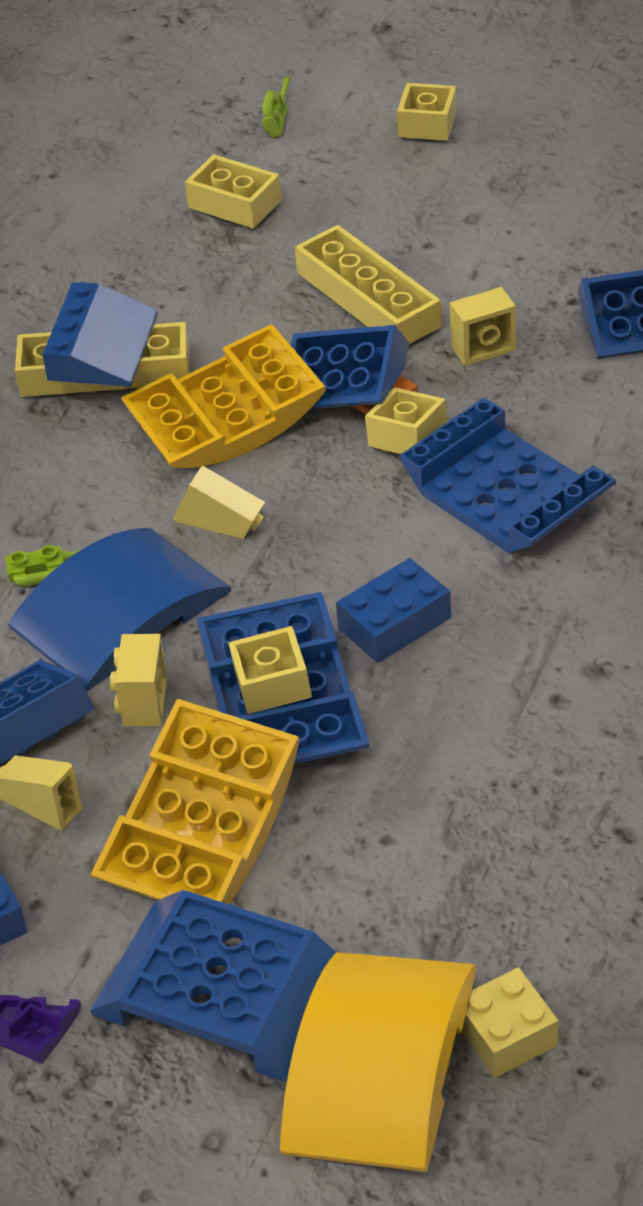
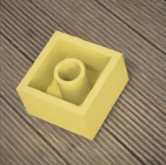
[397,83,457,141]
[450,287,516,366]
[365,387,447,454]
[228,626,312,714]
[110,634,168,726]
[462,967,559,1078]

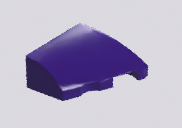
[0,995,81,1063]

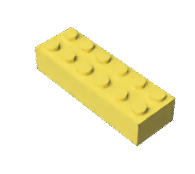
[295,225,442,344]
[15,322,189,397]

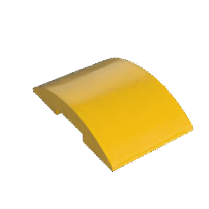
[121,324,326,468]
[90,699,300,904]
[280,952,477,1172]

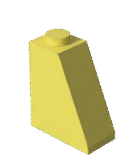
[173,465,265,539]
[0,755,82,831]

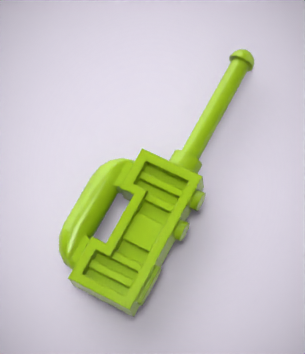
[262,76,291,138]
[5,545,80,587]

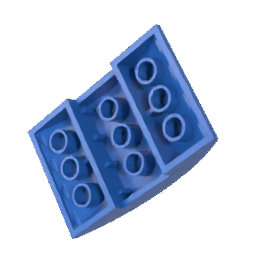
[8,528,231,691]
[197,592,370,764]

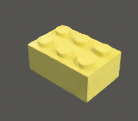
[185,154,282,229]

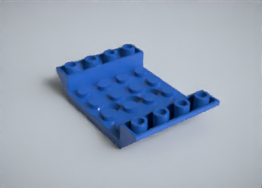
[400,398,616,553]
[90,890,336,1082]

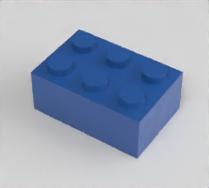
[336,558,451,663]

